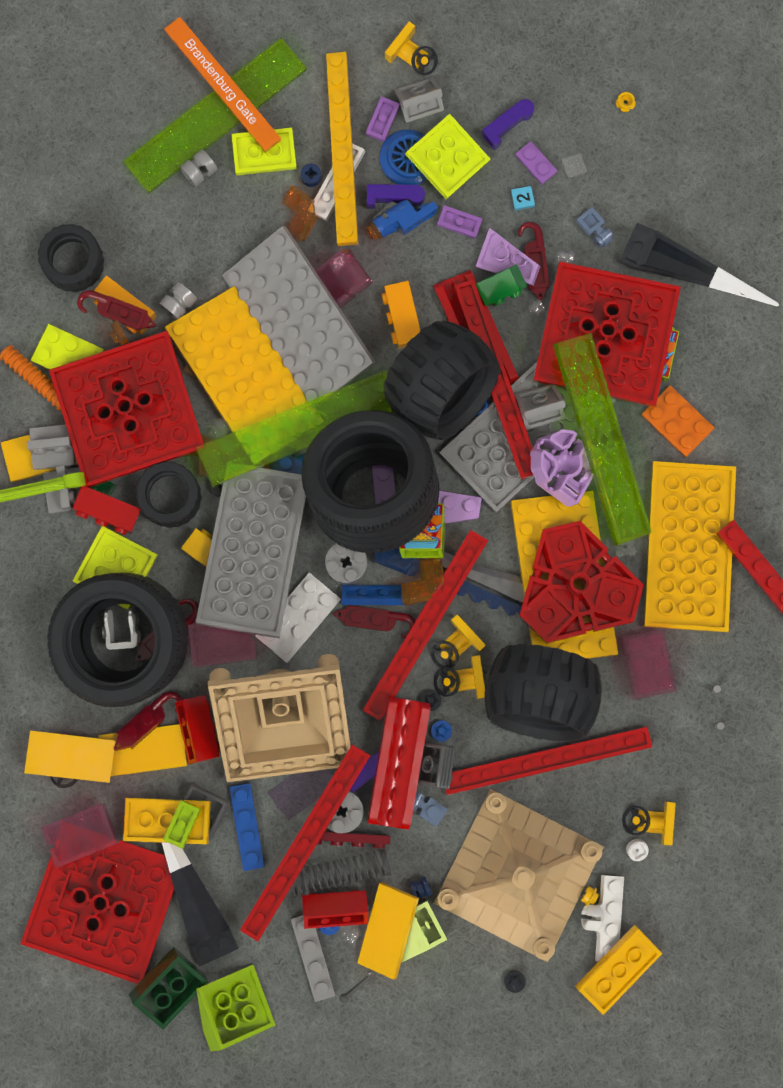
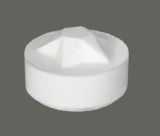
[626,839,649,861]

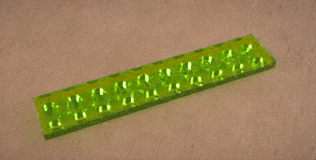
[123,38,307,194]
[553,333,652,546]
[196,370,394,487]

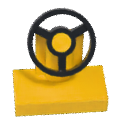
[385,21,438,75]
[431,615,486,668]
[434,655,485,699]
[622,802,676,846]

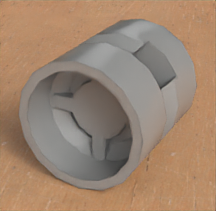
[179,149,218,188]
[158,282,197,320]

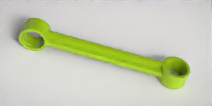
[0,472,86,503]

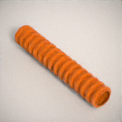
[0,345,63,415]

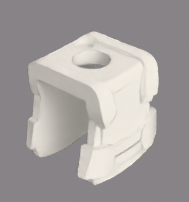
[102,608,142,650]

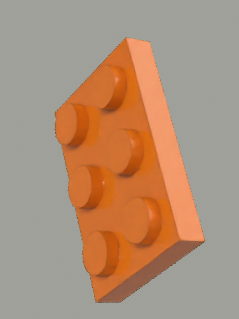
[641,385,715,458]

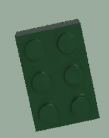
[129,947,208,1030]

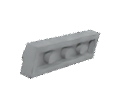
[291,915,336,1002]

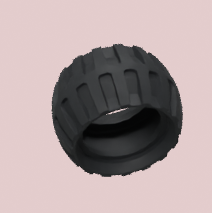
[383,320,500,440]
[485,644,601,742]

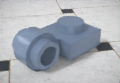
[576,207,614,248]
[413,791,448,827]

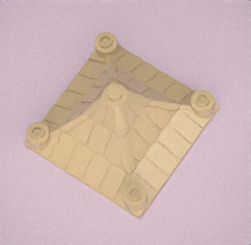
[208,654,351,782]
[433,789,604,962]

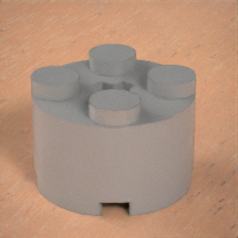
[325,543,367,585]
[327,791,364,833]

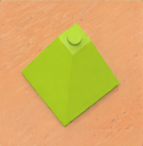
[196,964,275,1051]

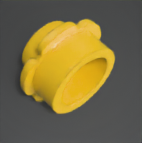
[616,92,636,112]
[580,886,599,906]

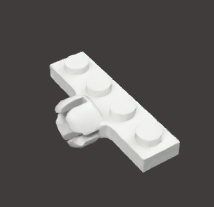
[581,875,624,962]

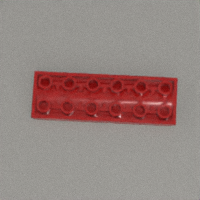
[433,270,519,385]
[367,697,430,830]

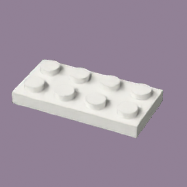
[255,573,341,663]

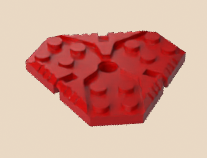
[519,521,644,644]

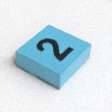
[511,186,535,211]

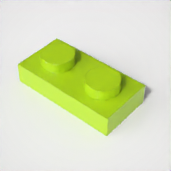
[163,800,201,849]

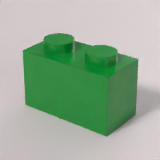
[476,264,527,307]

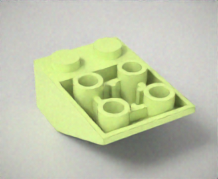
[401,900,447,963]

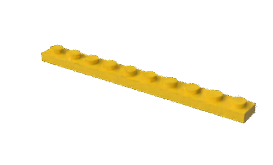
[326,52,359,246]

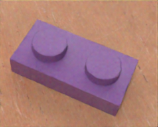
[366,96,400,142]
[515,141,557,185]
[437,205,482,239]
[372,465,396,504]

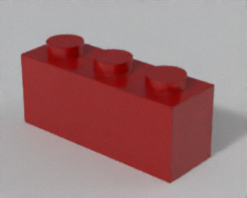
[72,486,141,536]
[175,695,220,765]
[302,890,368,929]

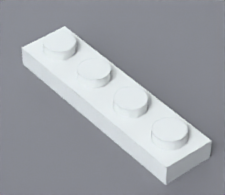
[308,144,365,222]

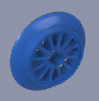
[380,130,427,185]

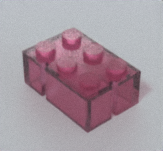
[315,249,373,309]
[188,624,258,668]
[620,629,677,700]
[41,803,120,868]

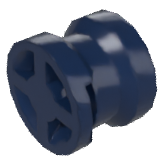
[301,163,322,187]
[409,876,432,901]

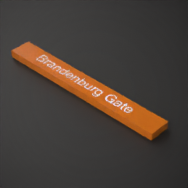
[164,17,281,153]

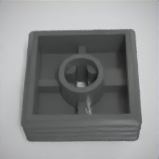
[418,742,456,789]
[183,784,229,840]

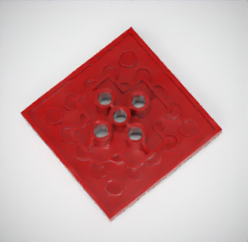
[533,261,681,407]
[49,331,206,488]
[20,821,175,984]

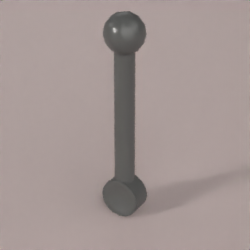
[340,970,376,1003]

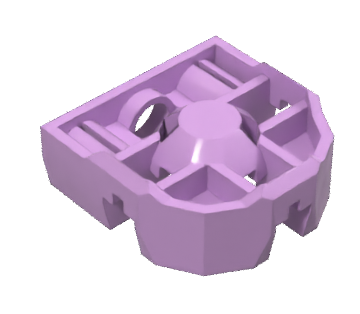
[530,429,605,507]

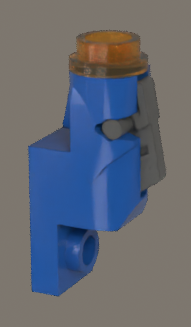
[366,200,438,241]

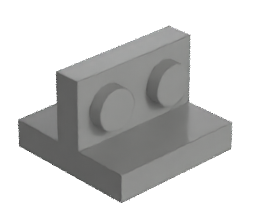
[394,77,444,123]
[515,385,566,430]
[27,424,76,470]
[43,466,82,514]

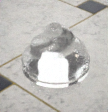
[208,417,230,438]
[339,925,361,944]

